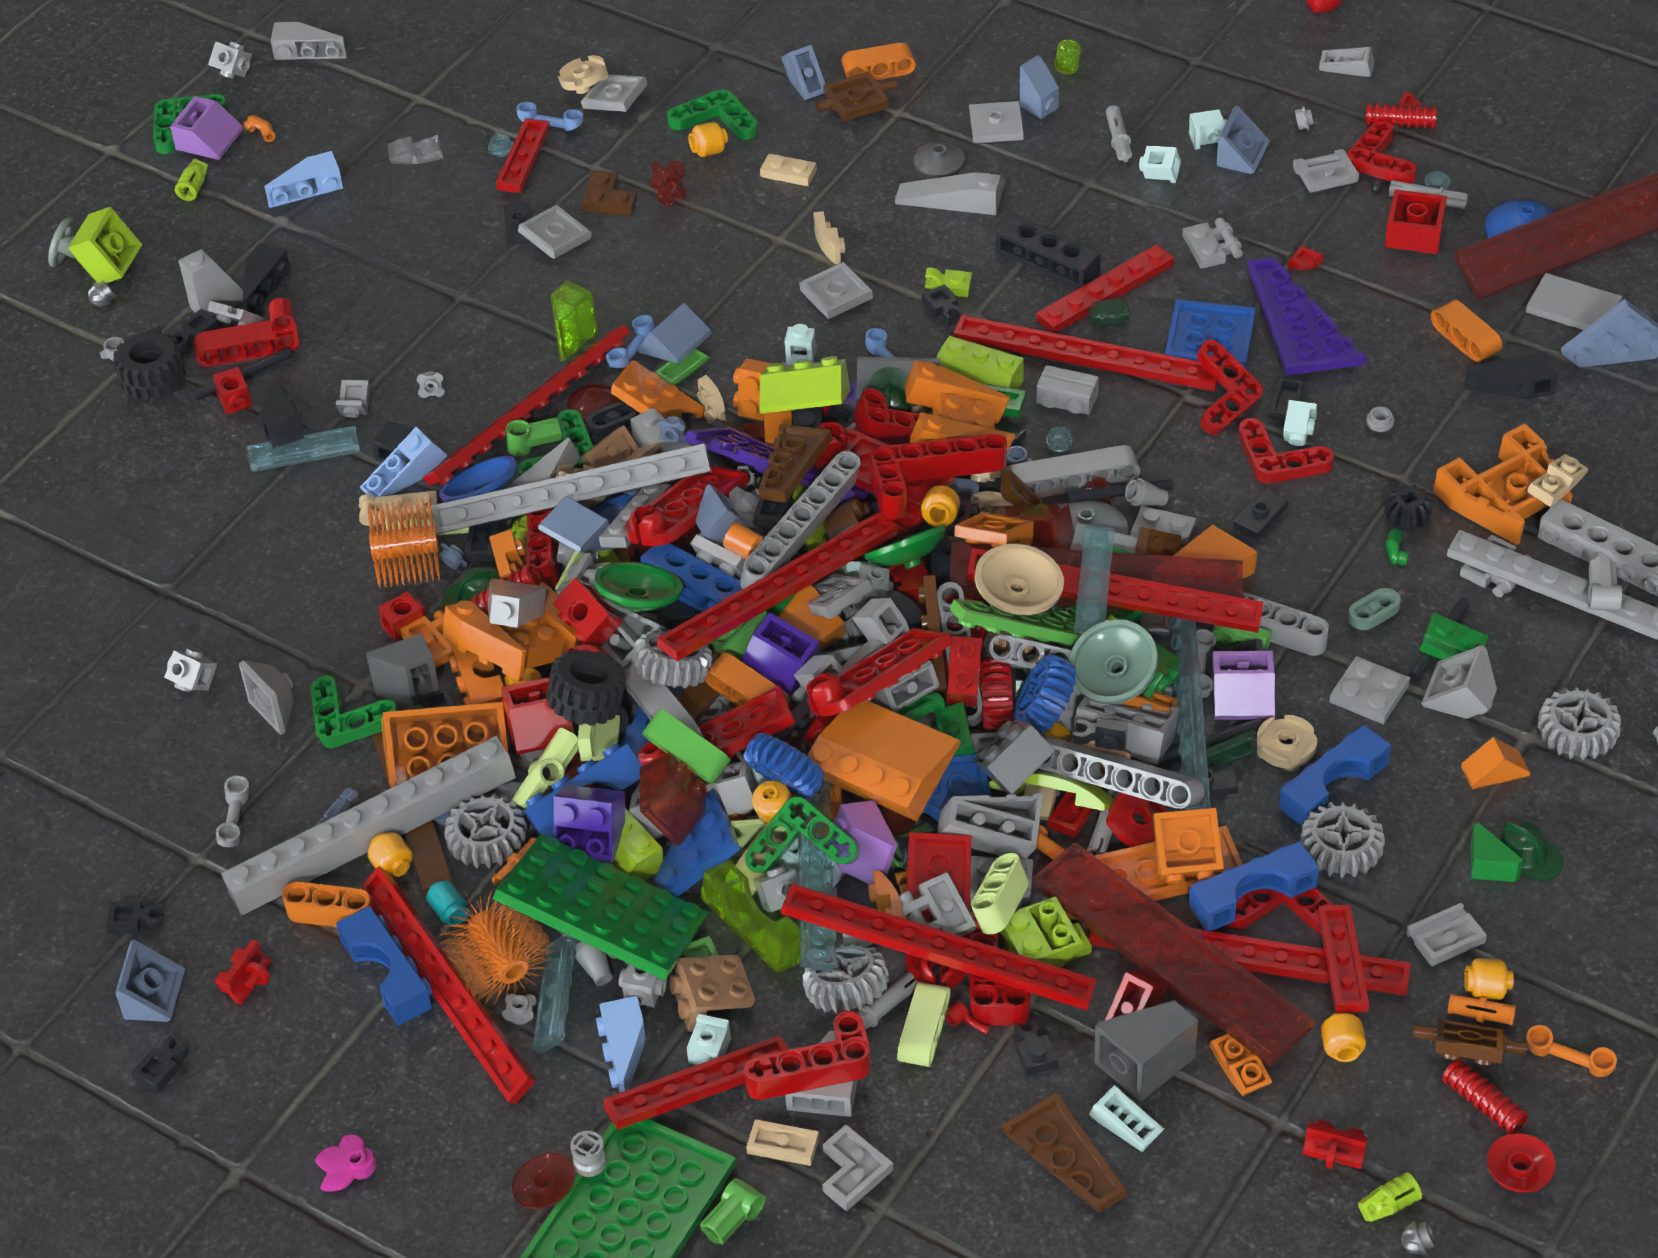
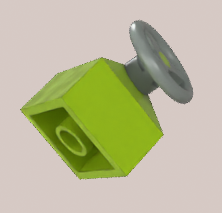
[48,207,142,283]

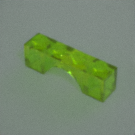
[700,860,807,974]

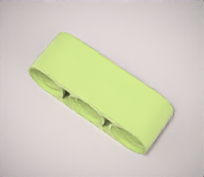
[971,853,1029,934]
[897,981,951,1067]

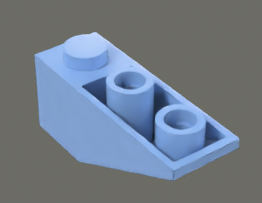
[264,151,343,208]
[360,427,448,497]
[596,996,646,1093]

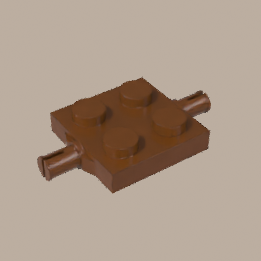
[815,72,897,122]
[1413,1019,1527,1065]

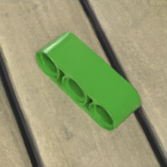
[642,709,731,785]

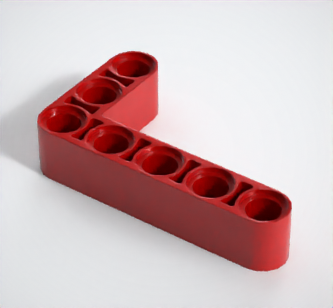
[870,434,1007,520]

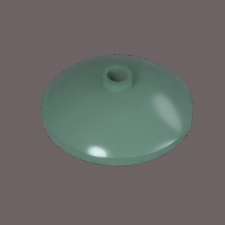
[1069,619,1158,704]

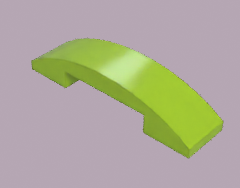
[989,769,1114,811]

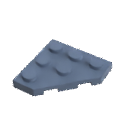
[1561,299,1658,367]

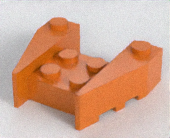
[904,360,1015,453]
[1433,423,1573,545]
[442,582,579,681]

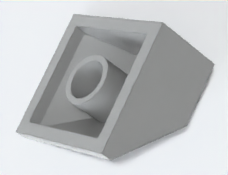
[1421,645,1497,719]
[239,660,294,735]

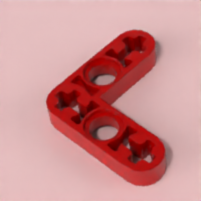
[1347,121,1417,183]
[1197,340,1263,435]
[1238,418,1334,483]
[1227,888,1334,935]

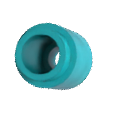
[426,881,469,925]

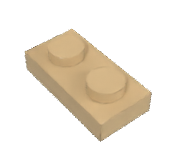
[760,154,817,186]
[746,1119,819,1166]

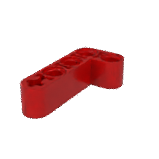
[194,298,299,367]
[853,388,920,445]
[526,502,581,588]
[969,911,1031,1026]
[744,1011,871,1100]

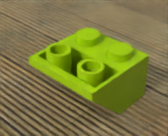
[998,896,1083,968]

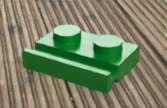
[1419,613,1489,660]

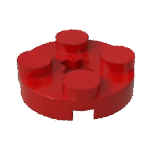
[1106,793,1167,847]

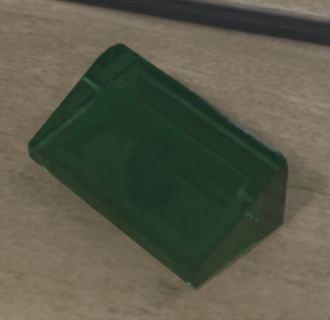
[1192,729,1256,768]

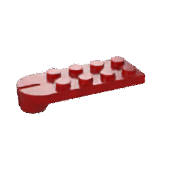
[814,421,954,508]
[625,465,749,546]
[806,628,953,716]
[638,685,796,786]
[905,832,971,989]

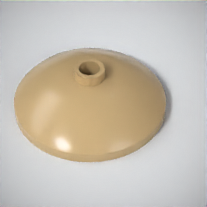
[975,544,1064,615]

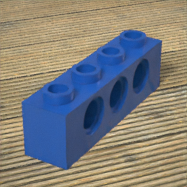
[640,543,742,612]

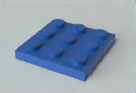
[1165,299,1256,369]

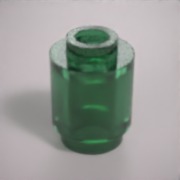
[1088,298,1130,328]

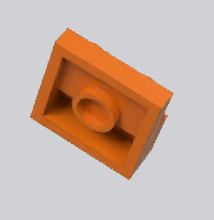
[733,358,794,421]
[955,512,1034,548]
[489,529,526,580]
[1153,808,1224,885]

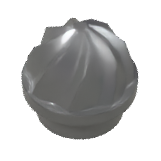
[88,280,116,307]
[1401,1221,1436,1255]

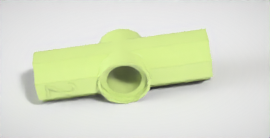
[510,728,579,812]

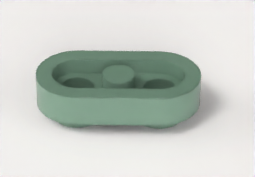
[1348,588,1401,630]

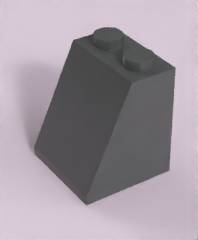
[1094,1000,1198,1102]

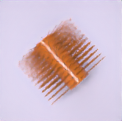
[368,496,440,588]
[441,892,556,1005]

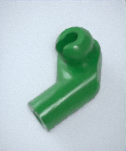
[1385,529,1409,566]

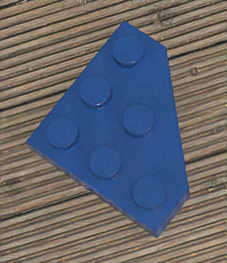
[923,754,992,822]
[655,788,741,897]

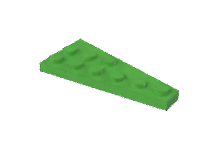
[950,599,1095,649]

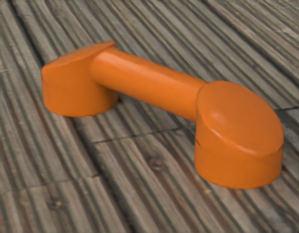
[1526,1025,1617,1077]

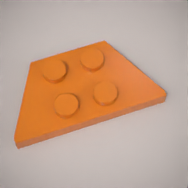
[611,360,705,418]

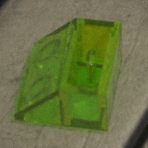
[550,280,597,362]

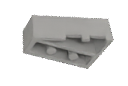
[585,597,669,670]
[1071,697,1180,765]
[937,793,1043,859]

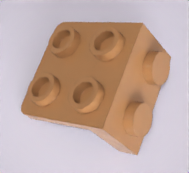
[580,425,661,468]
[669,954,755,1032]

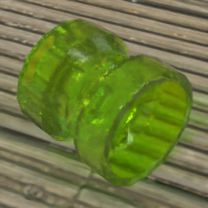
[1054,40,1081,75]

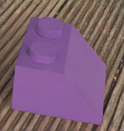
[827,800,898,884]

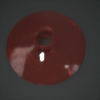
[567,384,620,424]
[512,1152,576,1210]

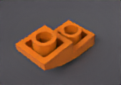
[868,870,906,919]
[1209,1029,1272,1096]

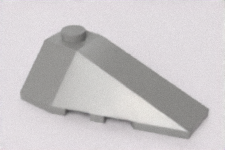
[895,172,1005,215]

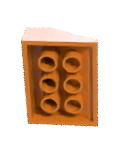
[807,701,961,821]
[381,702,512,789]

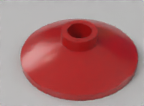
[1487,1133,1555,1193]

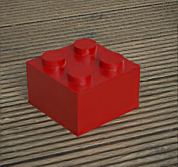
[1385,189,1447,254]

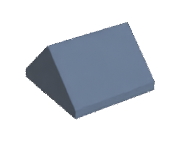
[1216,105,1270,174]
[638,303,712,363]
[538,496,615,553]
[115,939,185,1022]

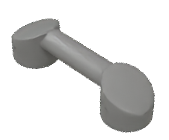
[1187,629,1217,698]
[216,776,249,847]

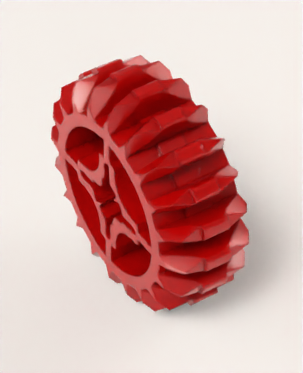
[980,656,1013,733]

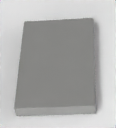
[1526,273,1622,330]

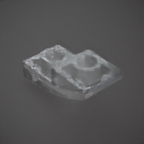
[387,135,443,164]

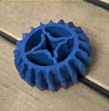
[1013,654,1076,734]
[743,733,824,798]

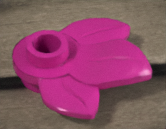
[315,1135,376,1192]

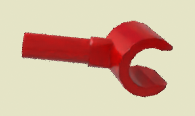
[945,1003,990,1035]

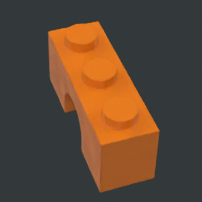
[448,644,504,705]

